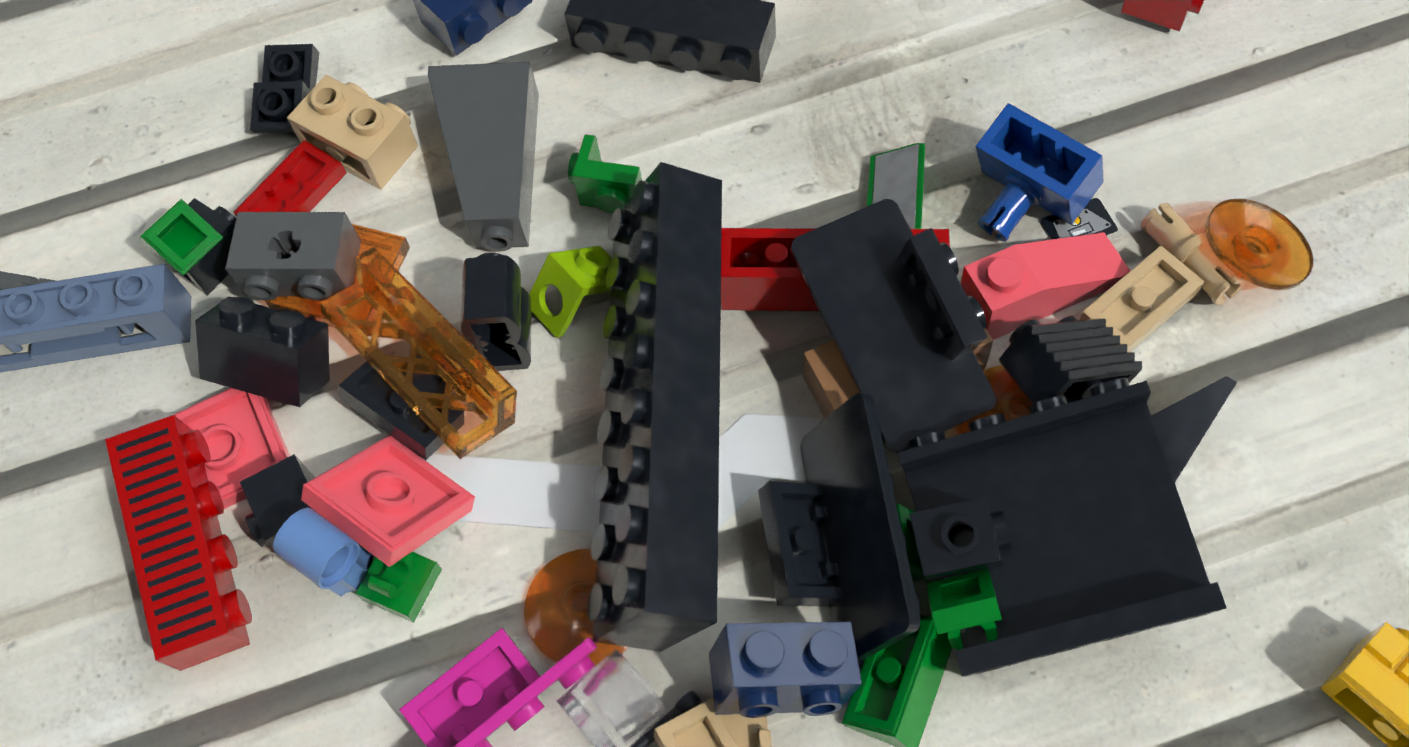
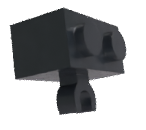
[195,297,330,407]

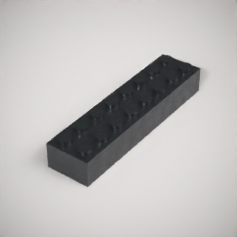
[587,162,722,652]

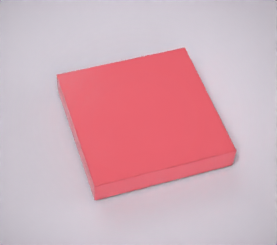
[174,388,290,509]
[301,435,475,567]

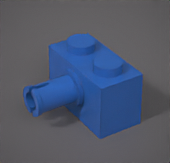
[975,103,1104,242]

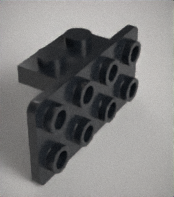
[790,199,996,453]
[758,393,920,663]

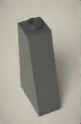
[428,62,539,251]

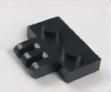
[338,346,469,461]

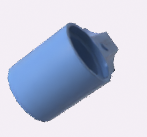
[273,507,373,596]

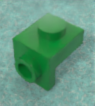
[568,134,642,214]

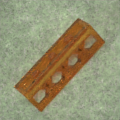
[320,247,517,459]

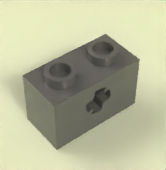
[225,212,361,301]

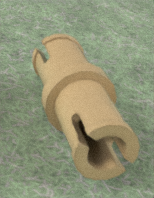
[1140,202,1245,305]

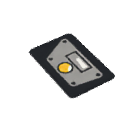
[1041,198,1118,239]

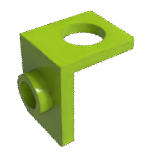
[529,246,612,338]

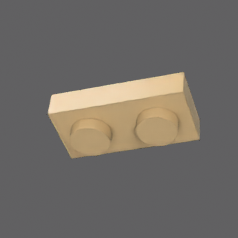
[1079,246,1205,352]

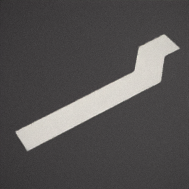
[415,413,822,532]

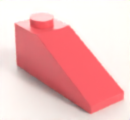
[960,232,1130,340]

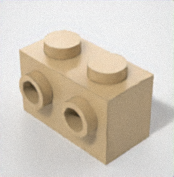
[287,75,418,190]

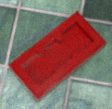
[233,140,347,217]

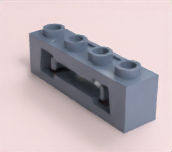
[0,264,192,373]

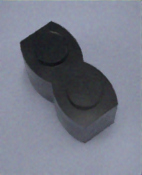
[461,253,531,372]

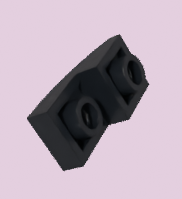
[250,44,319,133]

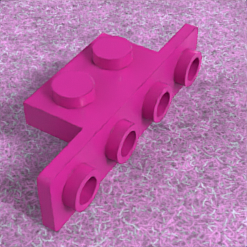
[399,628,598,747]

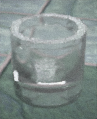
[556,649,669,747]

